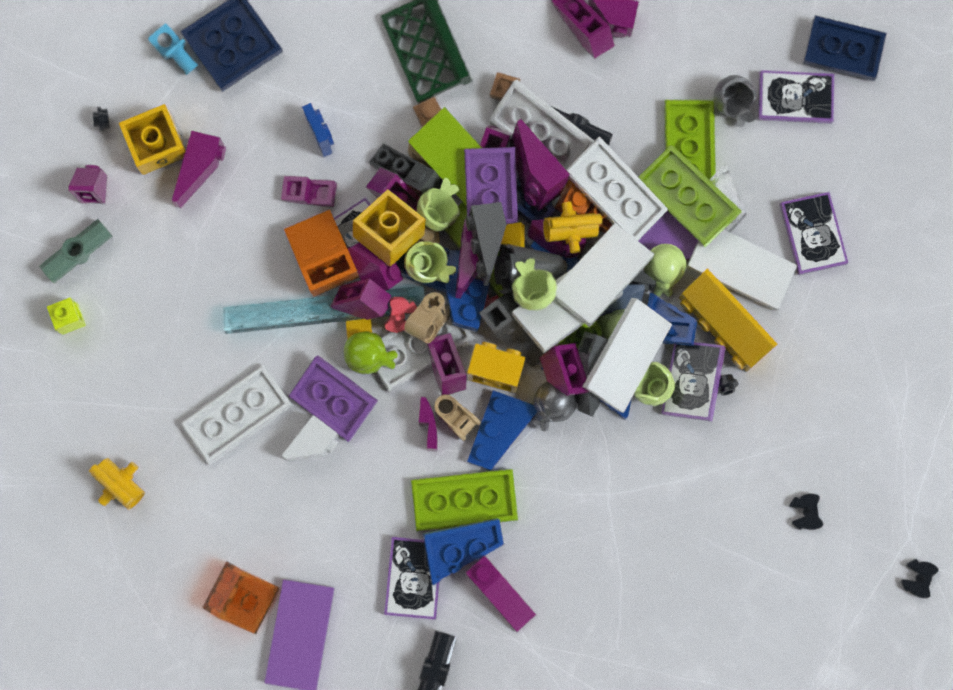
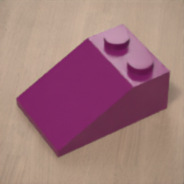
[510,119,570,212]

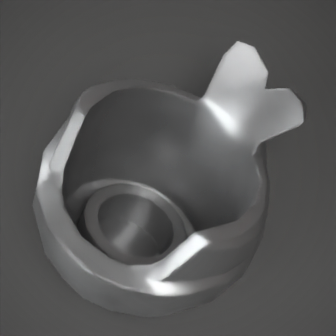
[713,75,756,127]
[530,381,577,431]

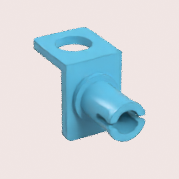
[148,24,198,75]

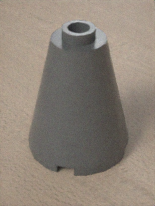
[494,244,567,295]

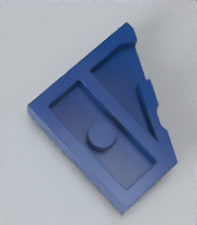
[444,273,490,332]
[648,293,697,346]

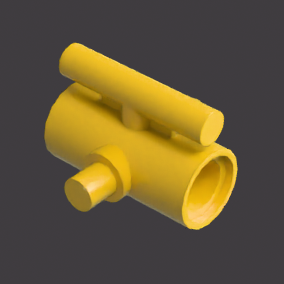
[543,202,602,253]
[89,458,145,510]

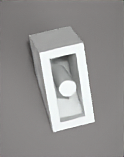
[281,415,339,461]

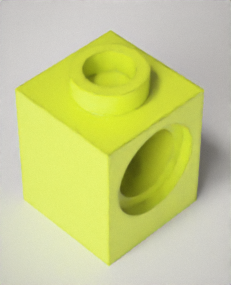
[47,297,86,335]

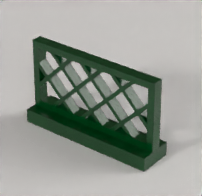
[381,0,473,104]

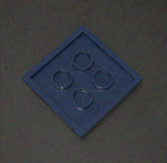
[180,0,283,92]

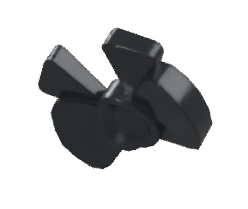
[789,494,824,530]
[901,559,939,599]

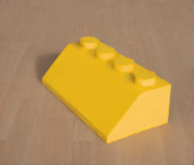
[679,268,778,372]

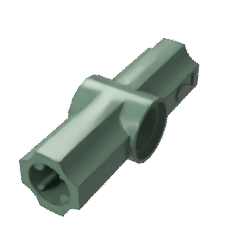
[39,219,113,284]

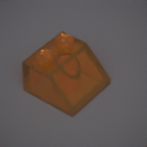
[202,561,280,634]

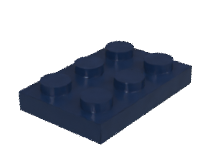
[803,15,887,81]

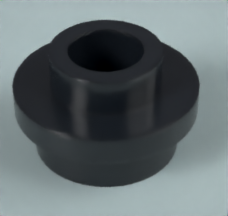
[92,107,110,132]
[717,374,739,396]

